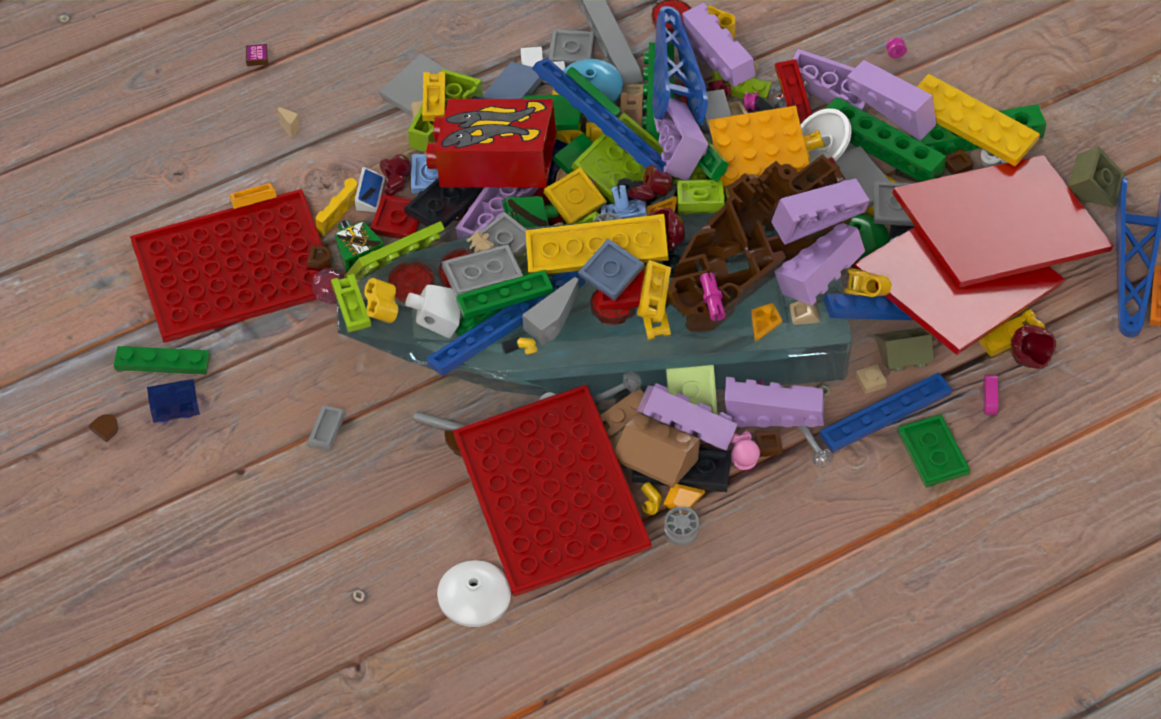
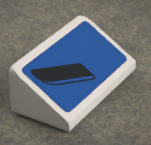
[355,167,386,212]

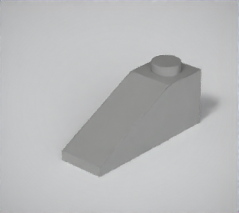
[522,277,579,345]

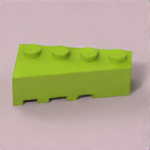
[408,69,483,152]

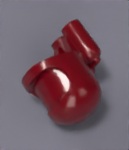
[380,154,412,196]
[629,165,673,202]

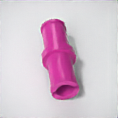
[700,273,726,321]

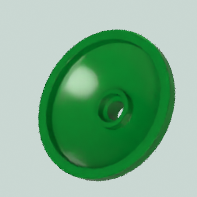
[849,213,889,267]

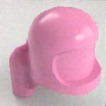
[729,432,760,471]

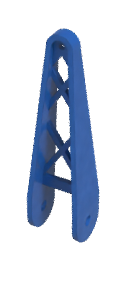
[652,6,708,127]
[1116,177,1161,337]

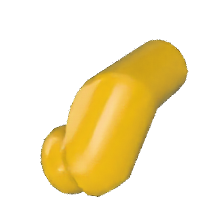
[641,482,662,515]

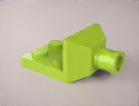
[677,174,724,215]

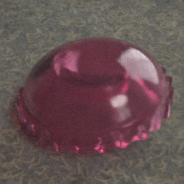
[311,268,348,305]

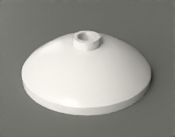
[800,109,851,164]
[437,560,511,627]

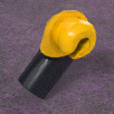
[501,337,537,355]

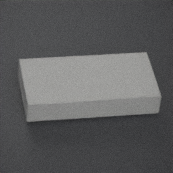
[307,405,345,452]

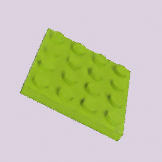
[571,113,664,207]
[344,221,445,284]

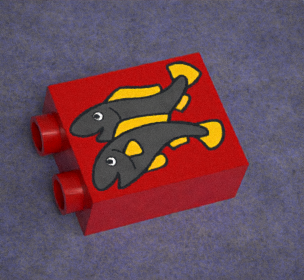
[426,99,557,188]

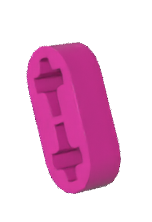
[983,374,998,415]

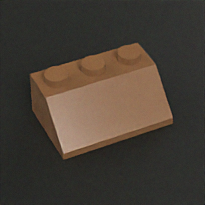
[614,412,700,488]

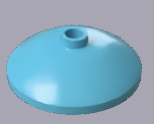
[563,59,623,103]

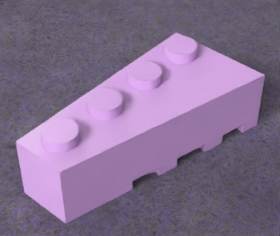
[682,3,756,86]
[847,60,936,141]
[725,377,825,428]

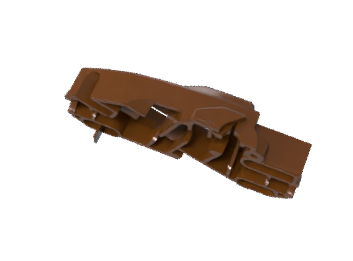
[665,154,853,332]

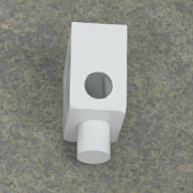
[405,284,460,338]

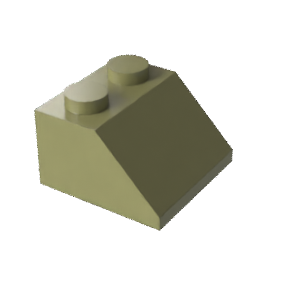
[1068,146,1125,208]
[875,328,934,371]

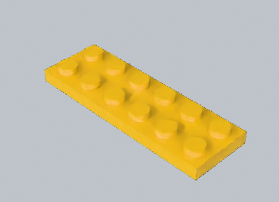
[917,74,1040,166]
[525,214,669,274]

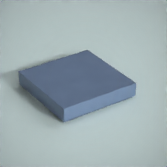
[578,239,645,301]

